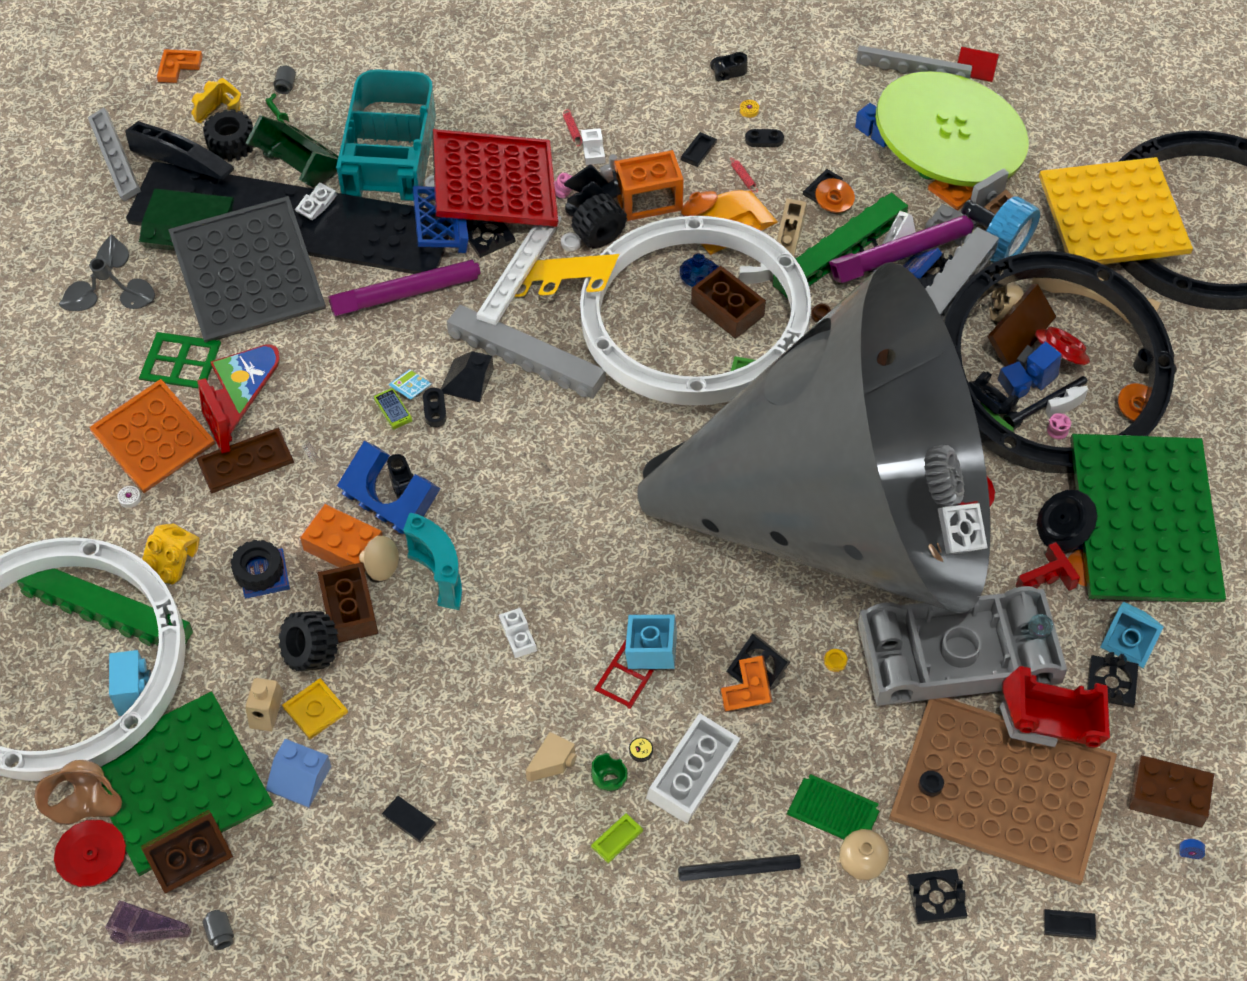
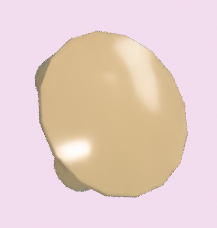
[359,535,399,581]

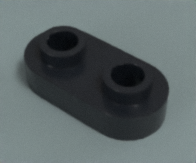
[745,129,784,147]
[423,387,447,427]

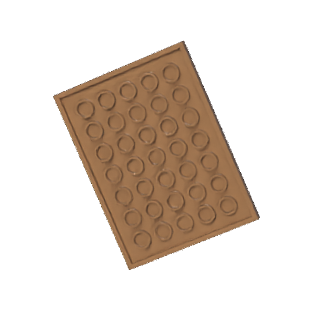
[889,698,1117,885]

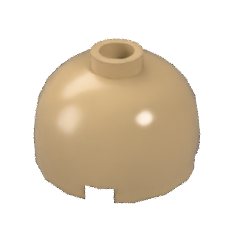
[990,283,1024,322]
[839,829,889,880]

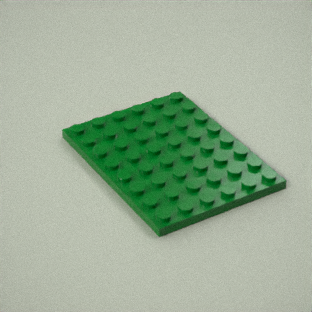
[1070,434,1226,602]

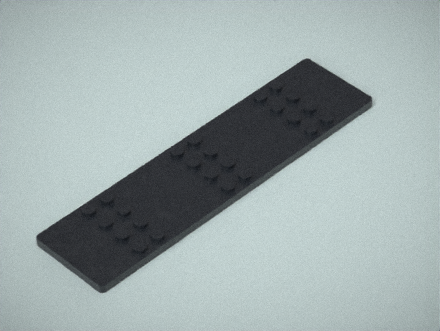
[126,162,452,274]

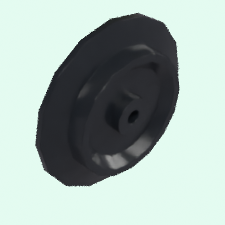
[1036,490,1098,551]

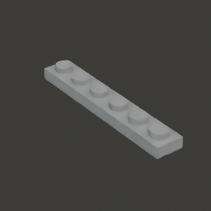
[856,45,972,79]
[88,108,141,202]

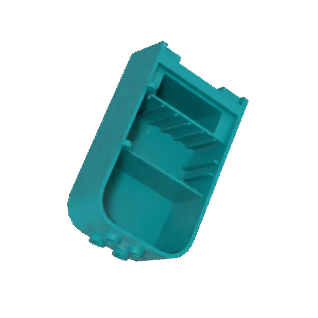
[336,69,436,201]

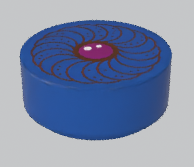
[1179,839,1205,859]

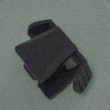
[564,164,621,217]

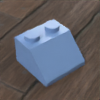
[266,739,331,808]

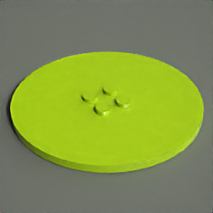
[876,71,1029,187]

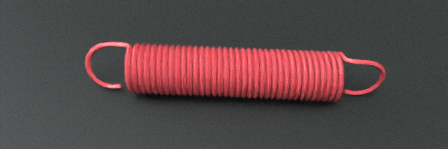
[563,109,582,146]
[730,158,758,192]

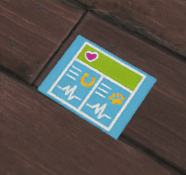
[388,369,432,400]

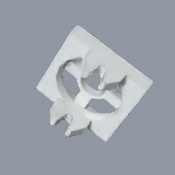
[938,503,988,554]

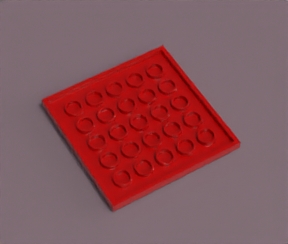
[432,129,558,227]

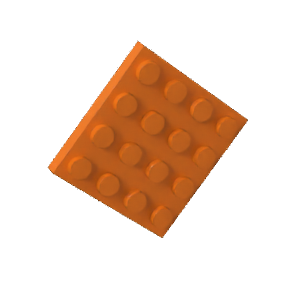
[89,379,215,493]

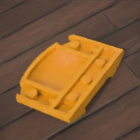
[697,190,778,255]

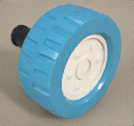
[961,196,1040,263]

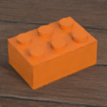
[300,504,383,571]

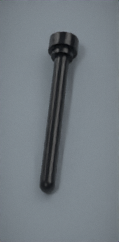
[1003,376,1088,430]

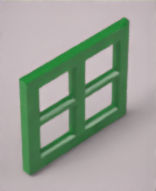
[139,332,221,389]

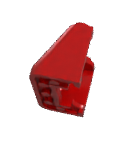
[1002,666,1110,748]

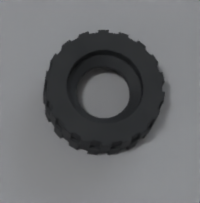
[231,540,284,592]

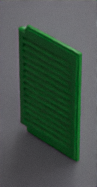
[786,774,880,840]

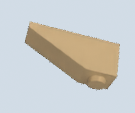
[777,198,807,257]

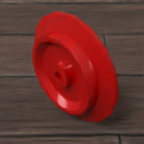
[1035,327,1090,365]
[54,820,126,887]

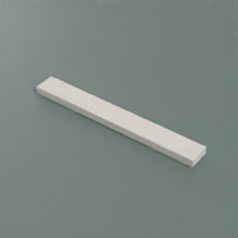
[477,215,561,325]

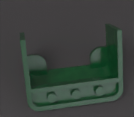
[246,115,339,188]

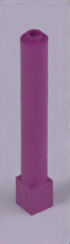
[829,215,974,283]
[328,259,481,316]

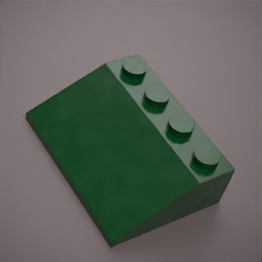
[138,189,234,251]

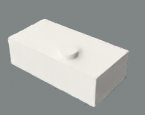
[646,713,741,824]

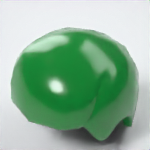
[591,753,628,792]

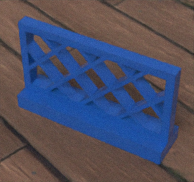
[412,186,468,253]

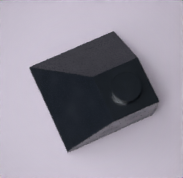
[441,351,494,403]

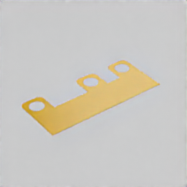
[514,254,620,297]

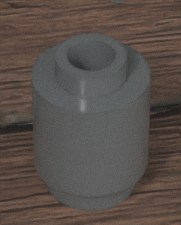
[273,65,296,94]
[202,910,234,950]

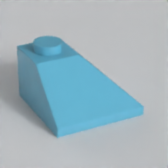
[1100,602,1164,668]

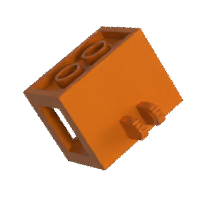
[614,150,684,221]

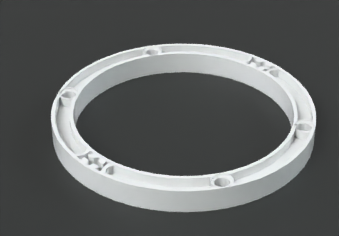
[580,216,811,406]
[0,537,185,781]

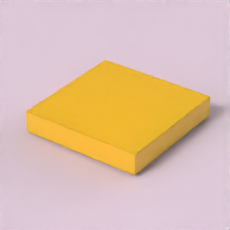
[282,678,348,740]

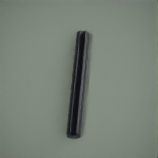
[678,854,801,881]

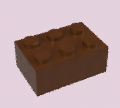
[691,266,766,339]
[317,562,379,643]
[1129,755,1215,828]
[141,810,233,894]

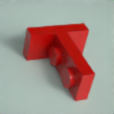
[1015,542,1080,591]

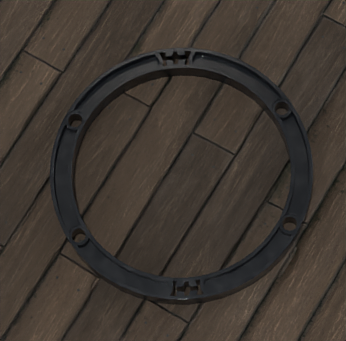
[1118,131,1247,310]
[944,251,1175,474]

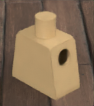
[245,678,284,732]

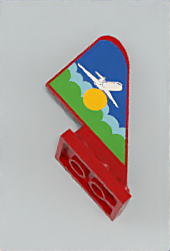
[197,344,280,453]

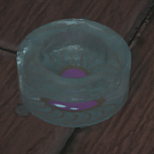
[1028,614,1053,639]

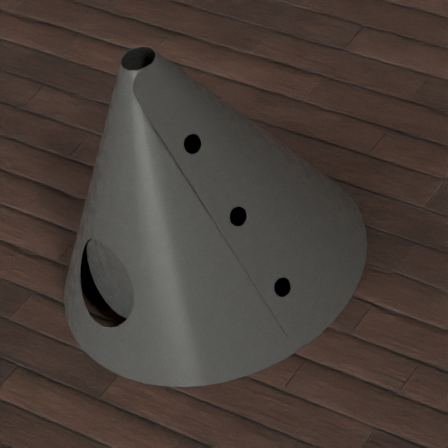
[637,262,991,614]

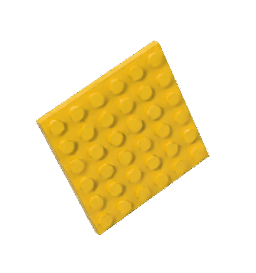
[1039,157,1193,264]

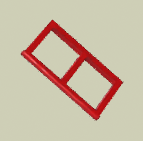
[594,640,655,709]

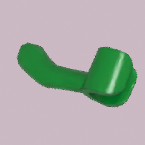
[265,93,289,122]

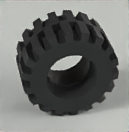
[203,110,254,162]
[571,193,627,249]
[278,611,338,671]

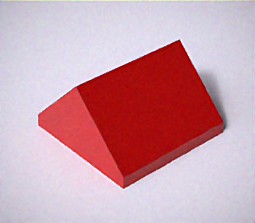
[957,46,1000,82]

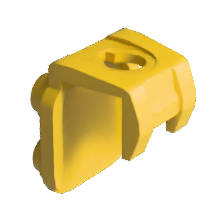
[191,78,241,123]
[142,523,199,585]

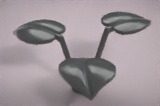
[59,234,155,311]

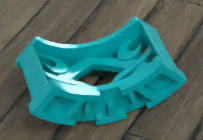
[403,513,462,611]

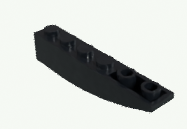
[125,121,234,180]

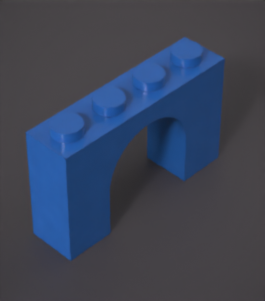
[337,440,441,534]

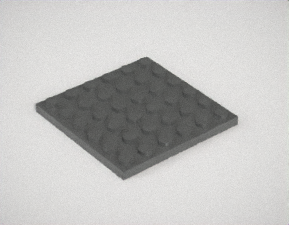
[168,196,326,342]

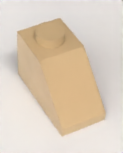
[526,732,577,782]

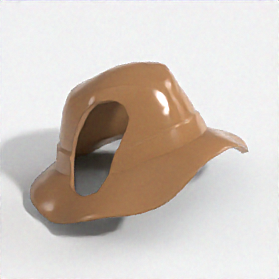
[34,760,122,825]

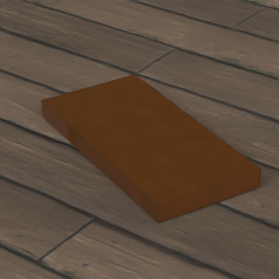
[987,284,1057,367]
[196,427,294,494]

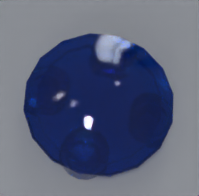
[679,253,719,287]

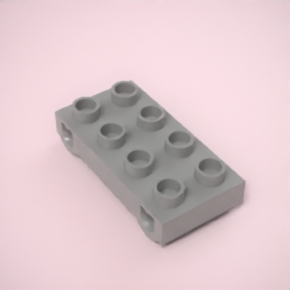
[858,586,1067,706]

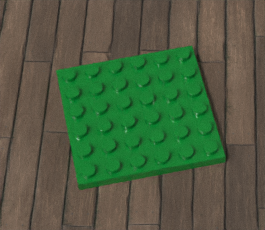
[101,691,274,876]

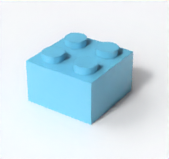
[625,614,677,669]
[109,650,151,716]

